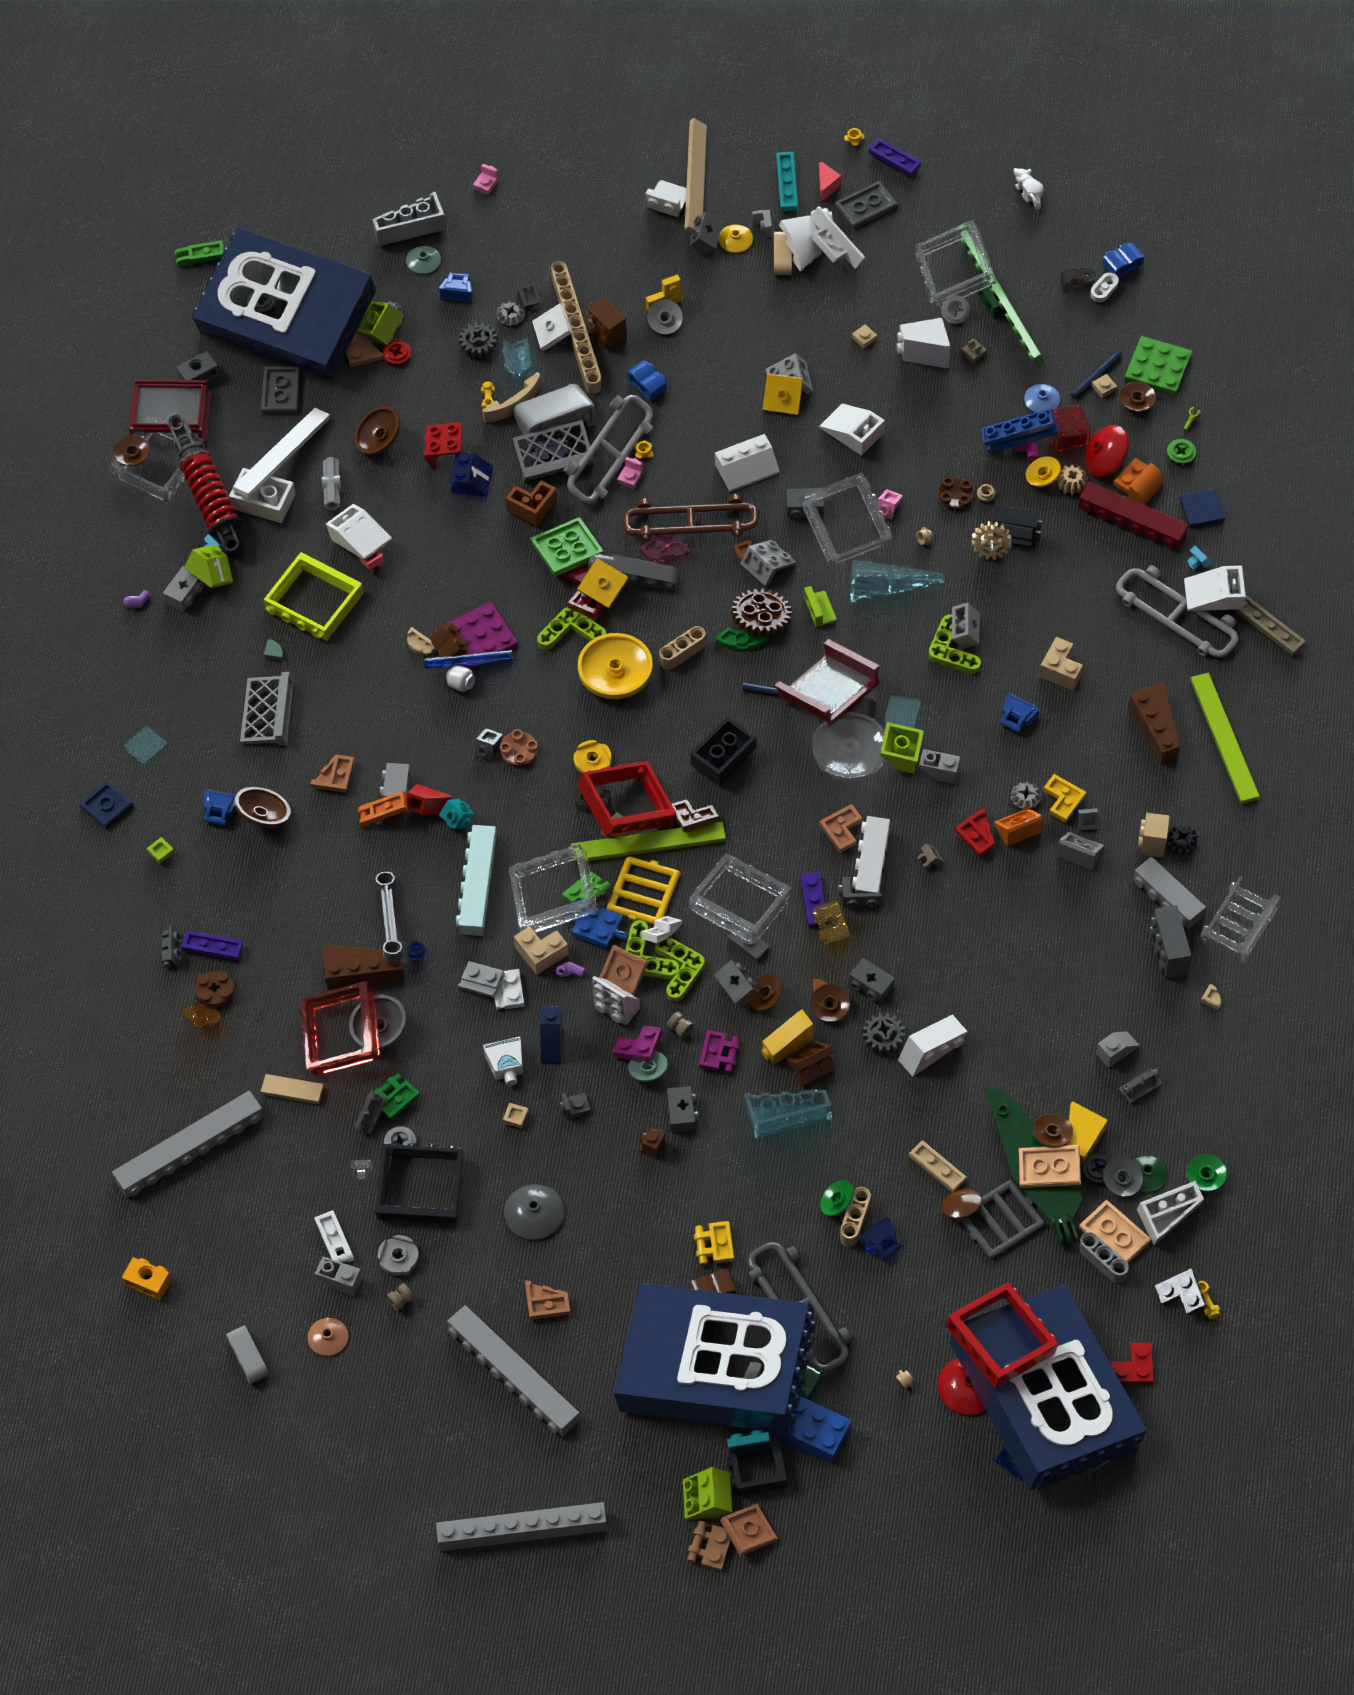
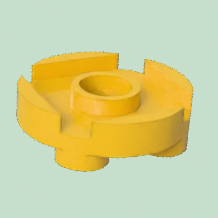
[574,740,612,773]

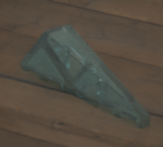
[850,560,945,602]

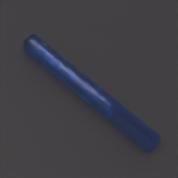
[424,650,514,669]

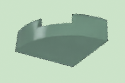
[264,639,283,661]

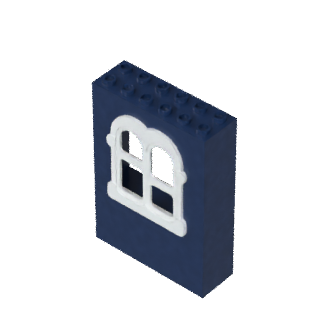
[192,228,377,380]
[614,1283,815,1433]
[949,1284,1147,1491]

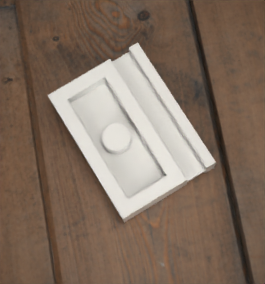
[495,969,524,1011]

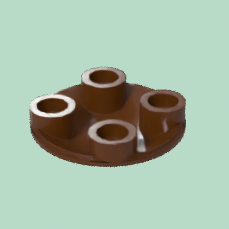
[938,477,974,509]
[941,1189,982,1222]

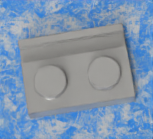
[458,961,505,998]

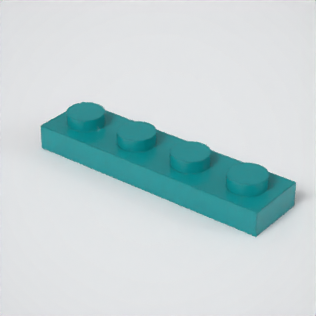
[776,152,798,211]

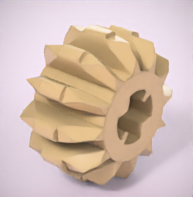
[1057,464,1088,496]

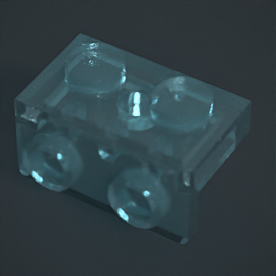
[502,338,534,378]

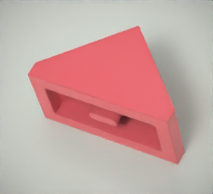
[819,162,841,201]

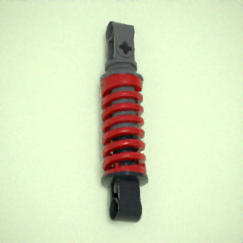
[168,414,244,557]

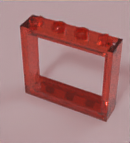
[299,981,380,1076]

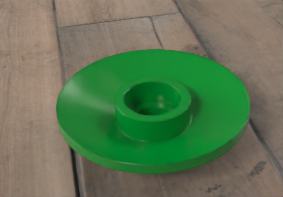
[1186,1154,1227,1192]
[820,1180,854,1216]

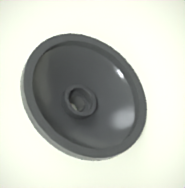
[349,995,407,1050]
[504,1184,565,1241]

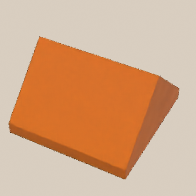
[994,809,1043,847]

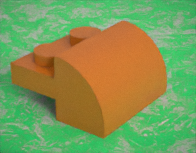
[1113,458,1164,505]

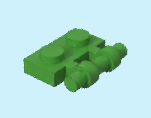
[562,871,611,910]

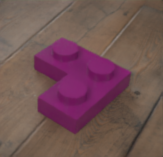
[613,1026,663,1062]

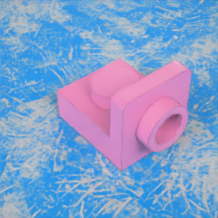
[473,164,499,195]
[617,457,643,489]
[875,489,903,519]

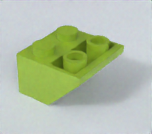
[683,1467,732,1520]

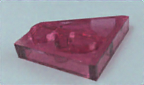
[639,534,690,562]

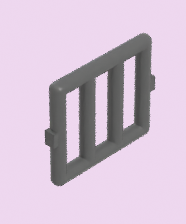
[961,1180,1045,1259]

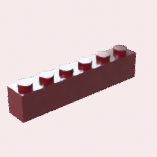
[1078,481,1188,550]

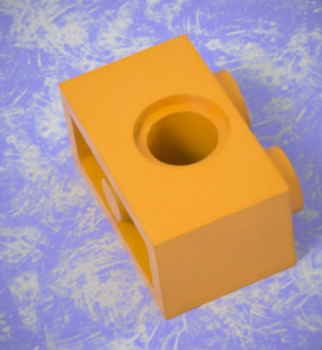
[121,1257,171,1301]

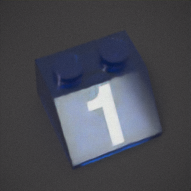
[450,452,493,497]

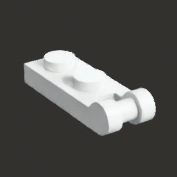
[314,1210,354,1263]

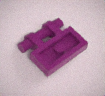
[699,1030,740,1074]

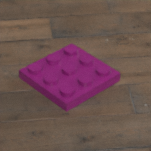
[448,602,518,669]

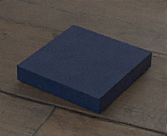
[1180,489,1225,528]
[79,781,134,830]

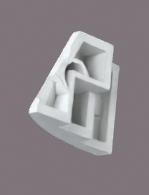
[779,215,822,271]

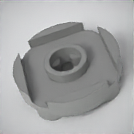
[378,1235,419,1276]

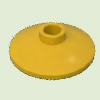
[718,225,753,253]
[1026,457,1061,487]

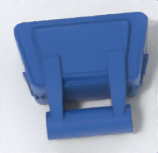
[439,273,473,302]
[999,694,1039,733]
[203,790,237,826]

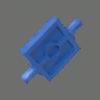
[566,904,629,949]

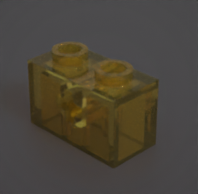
[812,900,850,945]

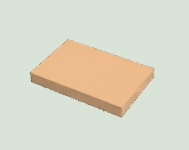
[1019,1145,1081,1188]
[1078,1200,1151,1263]

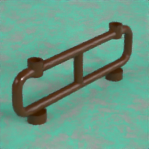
[623,494,759,541]

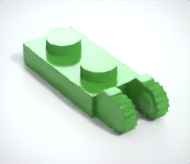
[175,241,224,267]

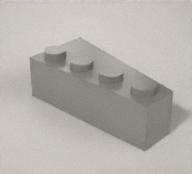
[372,192,446,246]

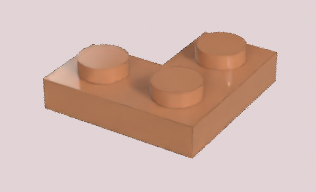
[819,804,862,853]

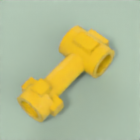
[481,382,495,410]
[1198,1281,1220,1319]

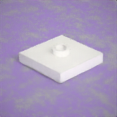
[532,303,572,351]

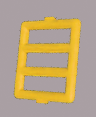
[606,856,680,925]

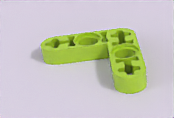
[537,607,606,650]
[929,615,981,674]
[626,920,679,980]
[654,937,705,1002]

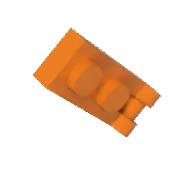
[358,791,408,827]

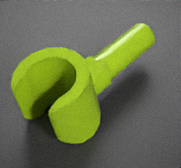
[1183,407,1202,431]

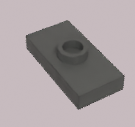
[728,924,770,962]

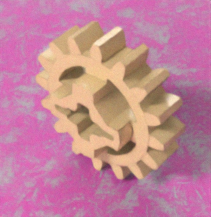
[972,521,1012,560]

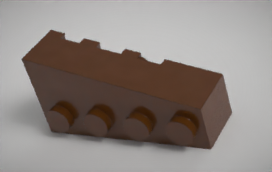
[1128,681,1180,764]
[322,944,405,989]

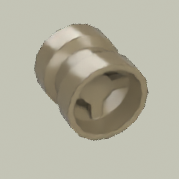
[667,1012,694,1039]
[386,1283,415,1311]

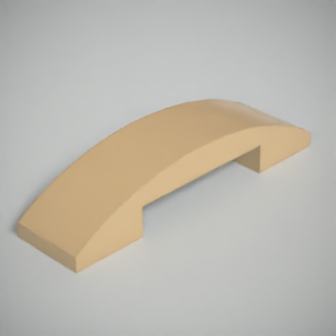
[482,372,541,423]

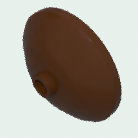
[354,406,401,455]
[234,787,291,828]

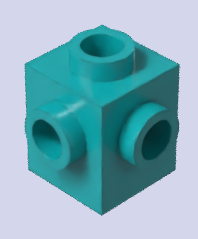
[439,799,474,829]

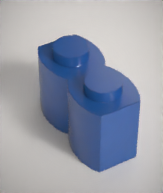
[1102,242,1144,278]
[627,360,667,401]

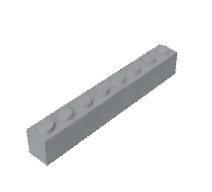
[112,1090,264,1198]
[447,1305,580,1437]
[436,1502,607,1551]

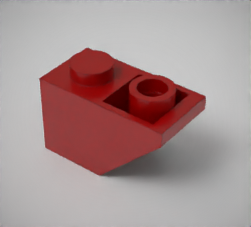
[407,784,451,815]

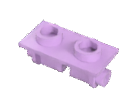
[531,438,569,460]

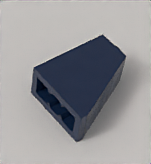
[540,1006,563,1064]

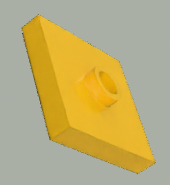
[762,373,803,415]
[577,558,628,609]

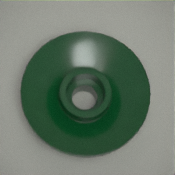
[1133,1155,1167,1193]

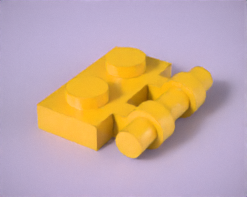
[694,1221,734,1266]

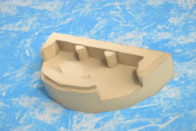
[407,627,438,656]

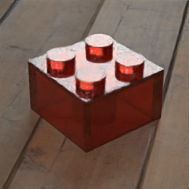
[1050,403,1091,452]

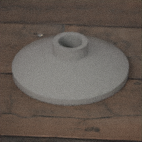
[647,299,683,335]

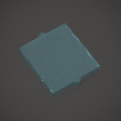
[884,695,921,728]
[123,725,168,765]

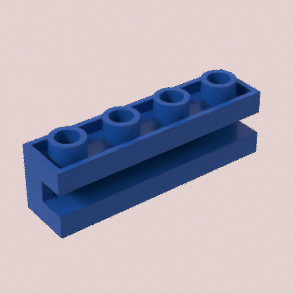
[982,408,1059,454]

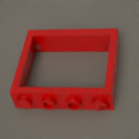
[577,761,677,837]
[946,1282,1058,1389]

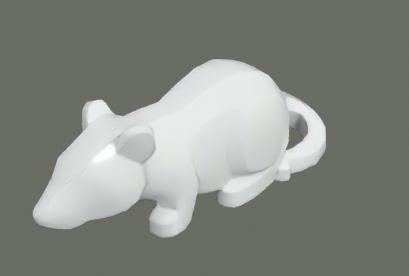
[1014,168,1044,210]

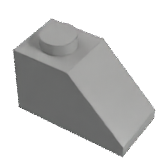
[1096,1031,1140,1068]

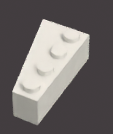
[852,816,890,893]

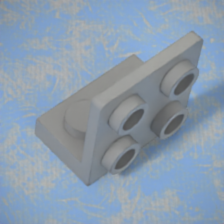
[766,353,813,394]
[740,540,796,586]

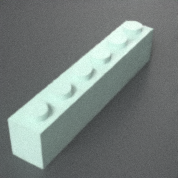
[456,825,497,936]

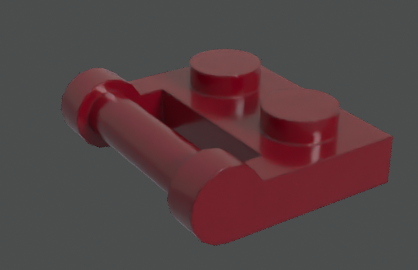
[568,591,605,621]

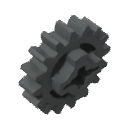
[459,322,497,358]
[863,1013,905,1054]

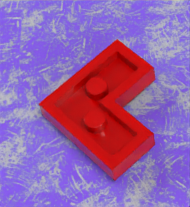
[1111,1343,1154,1384]

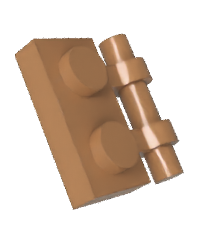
[687,1521,731,1572]

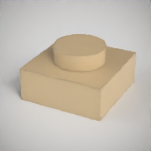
[852,325,877,349]
[1092,374,1117,398]
[503,1103,529,1129]

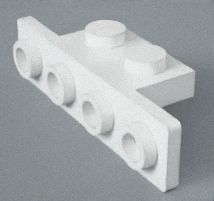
[810,207,865,268]

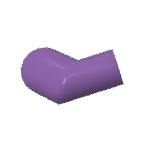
[123,590,151,608]
[556,962,586,977]

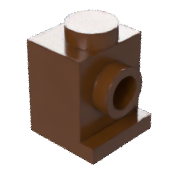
[639,1127,666,1160]

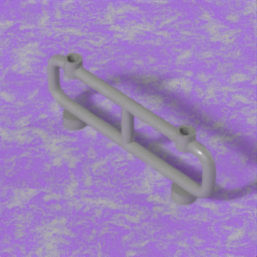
[564,395,653,504]
[1116,565,1239,658]

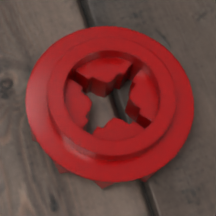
[383,341,411,365]

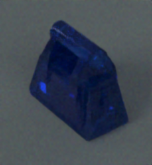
[858,1217,902,1261]

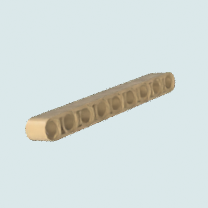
[551,261,602,394]

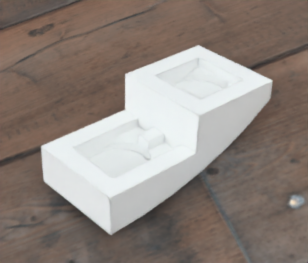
[642,916,682,943]

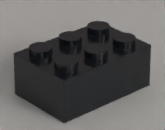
[690,716,756,786]

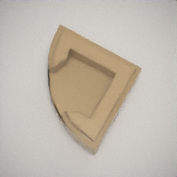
[1201,984,1221,1010]

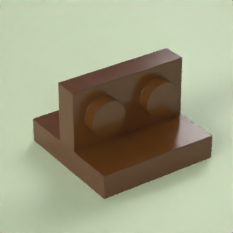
[784,1041,836,1086]

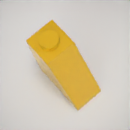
[761,1009,813,1065]
[1066,1101,1108,1165]

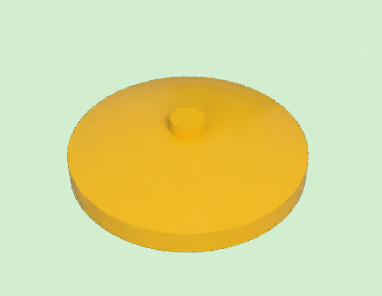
[578,633,653,699]

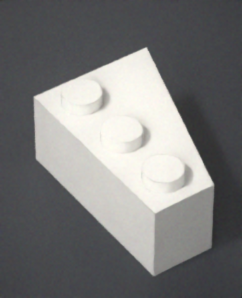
[1137,1181,1204,1245]

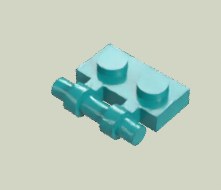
[727,1430,770,1451]

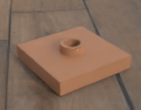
[599,945,649,996]
[720,1503,778,1556]

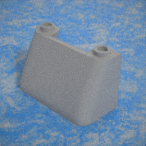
[513,384,596,446]

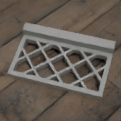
[512,420,595,482]
[240,672,294,746]

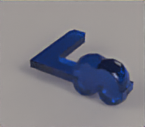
[995,1447,1024,1482]

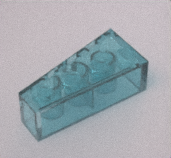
[744,1090,832,1139]

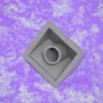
[1057,832,1104,870]

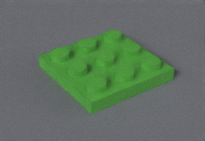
[1124,336,1192,396]
[530,517,604,577]

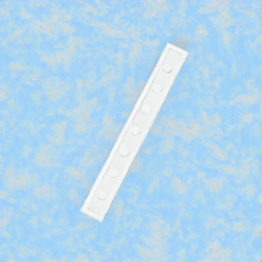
[233,408,330,498]

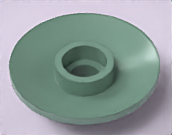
[406,246,441,275]
[629,1051,668,1082]

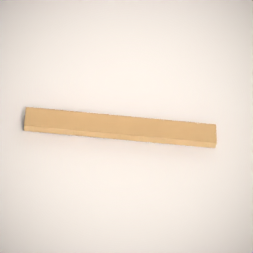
[685,118,707,233]

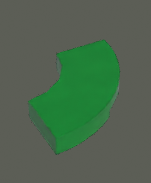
[715,627,768,651]

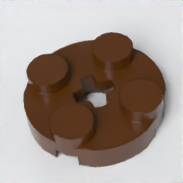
[195,971,234,1008]

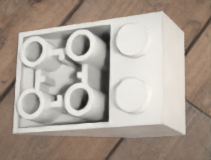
[819,404,885,456]
[326,504,392,560]
[1184,566,1246,611]
[592,976,640,1025]

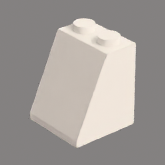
[897,318,950,368]

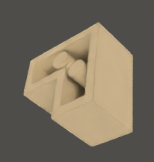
[1039,637,1083,691]
[1138,812,1169,858]
[514,926,569,975]

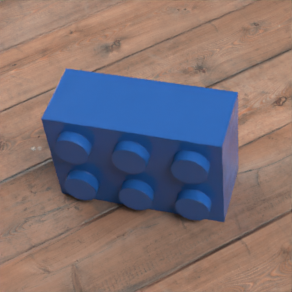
[777,1396,851,1464]

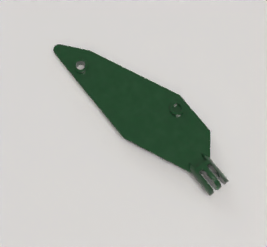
[987,1087,1082,1247]

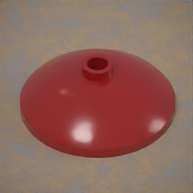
[1085,425,1129,477]
[938,1359,986,1416]

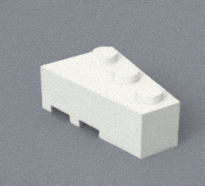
[898,1015,967,1077]

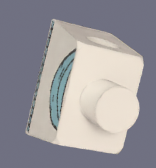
[483,1037,523,1086]

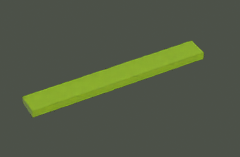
[1190,673,1259,804]
[571,822,726,863]

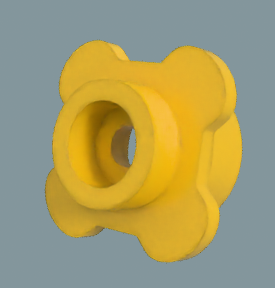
[844,128,865,146]
[634,441,653,459]

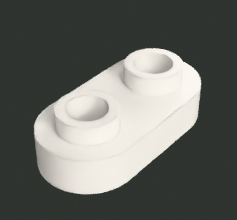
[1090,273,1119,302]

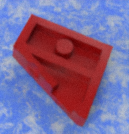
[955,808,994,857]

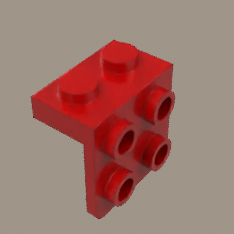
[424,422,462,468]

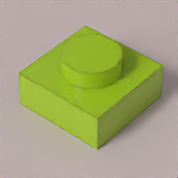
[147,837,175,864]

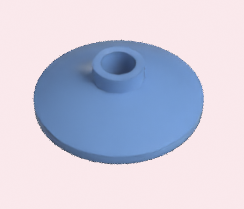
[1024,384,1060,413]

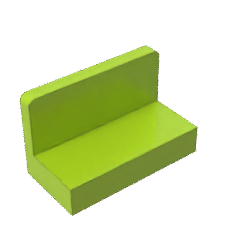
[804,586,836,627]

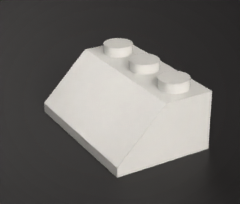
[715,434,780,492]

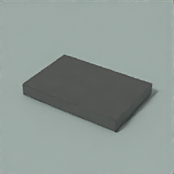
[835,181,898,229]
[261,367,300,414]

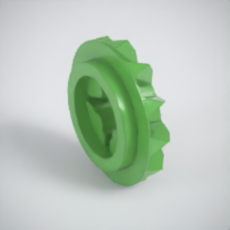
[1167,439,1196,465]

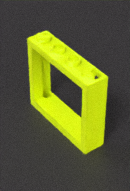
[264,552,364,641]

